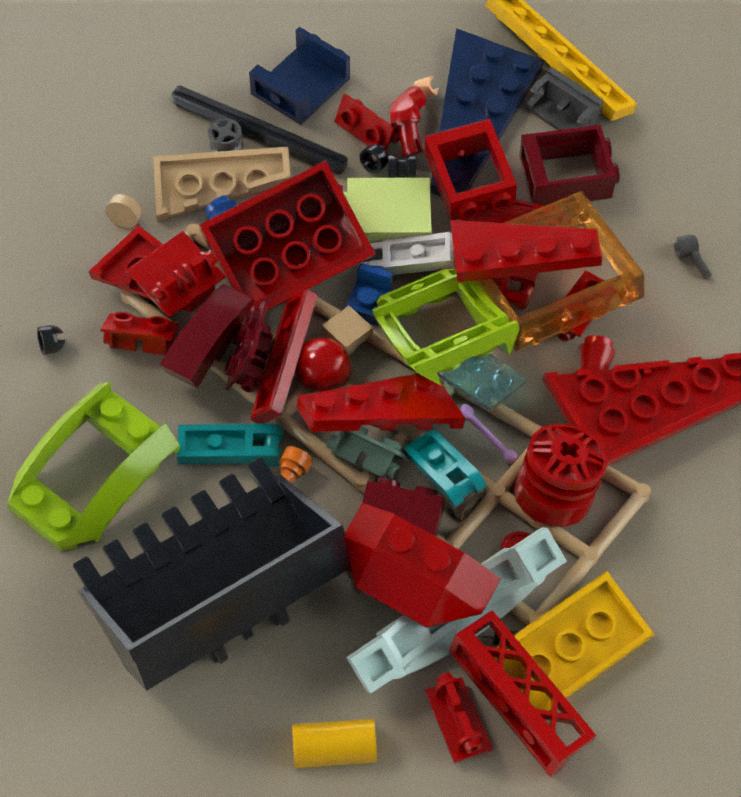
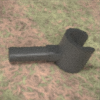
[674,235,712,279]

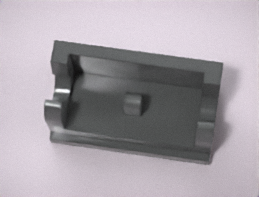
[526,67,603,130]

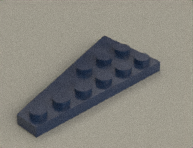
[430,28,544,197]

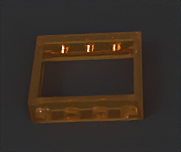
[477,191,644,352]

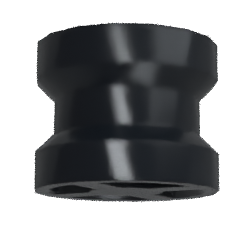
[388,154,416,178]

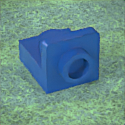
[345,264,393,326]

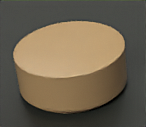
[106,194,142,228]

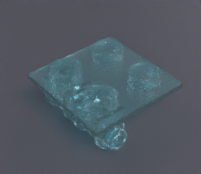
[437,353,528,411]

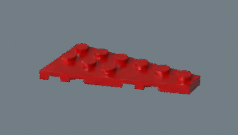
[542,353,741,466]

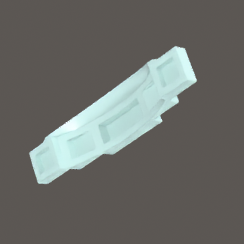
[346,527,567,694]

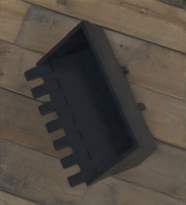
[73,458,351,691]

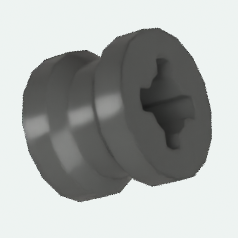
[208,118,243,152]

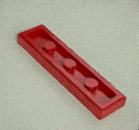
[250,289,318,424]

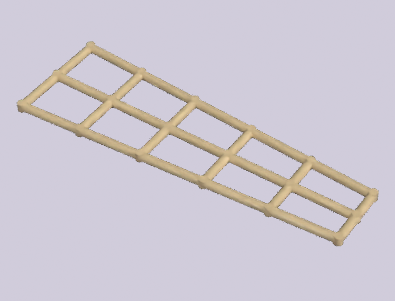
[120,224,651,626]

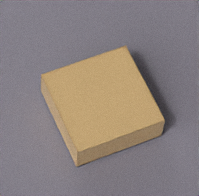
[322,306,373,353]

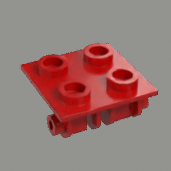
[126,231,226,318]

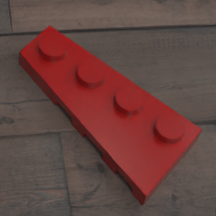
[450,220,602,282]
[297,373,465,432]

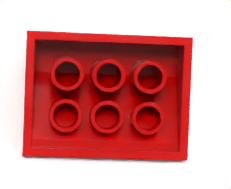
[199,160,376,316]

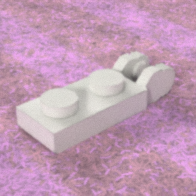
[357,232,455,275]

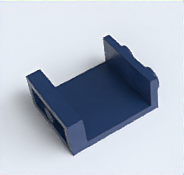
[249,27,350,125]

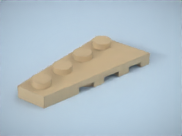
[153,147,291,222]

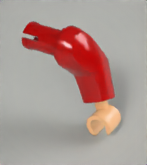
[390,76,439,157]

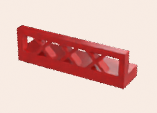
[448,610,597,777]

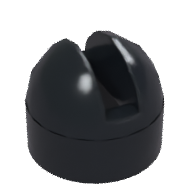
[359,144,389,174]
[37,325,65,355]

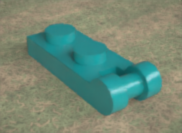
[177,423,283,467]
[403,428,487,508]

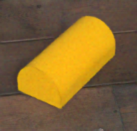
[292,718,377,768]

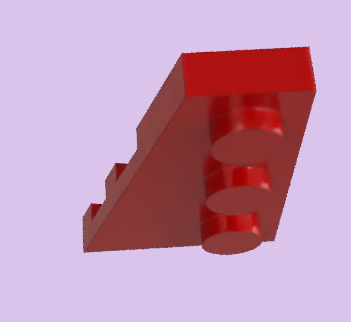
[88,225,215,313]

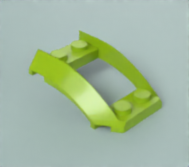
[372,268,520,386]
[7,381,180,552]

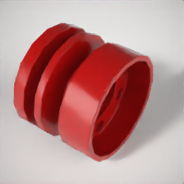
[514,424,608,527]

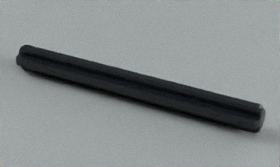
[172,85,348,175]

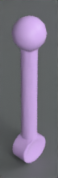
[459,404,518,464]

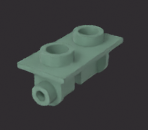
[327,426,408,479]

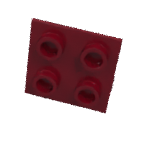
[224,296,273,393]

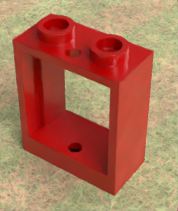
[425,119,517,220]

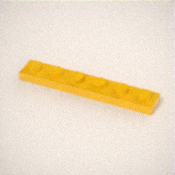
[485,0,638,121]

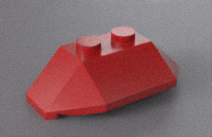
[343,503,501,628]

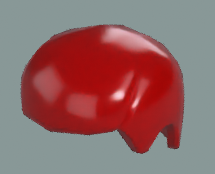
[295,338,352,391]

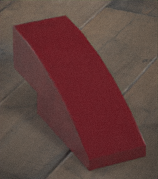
[160,284,255,389]

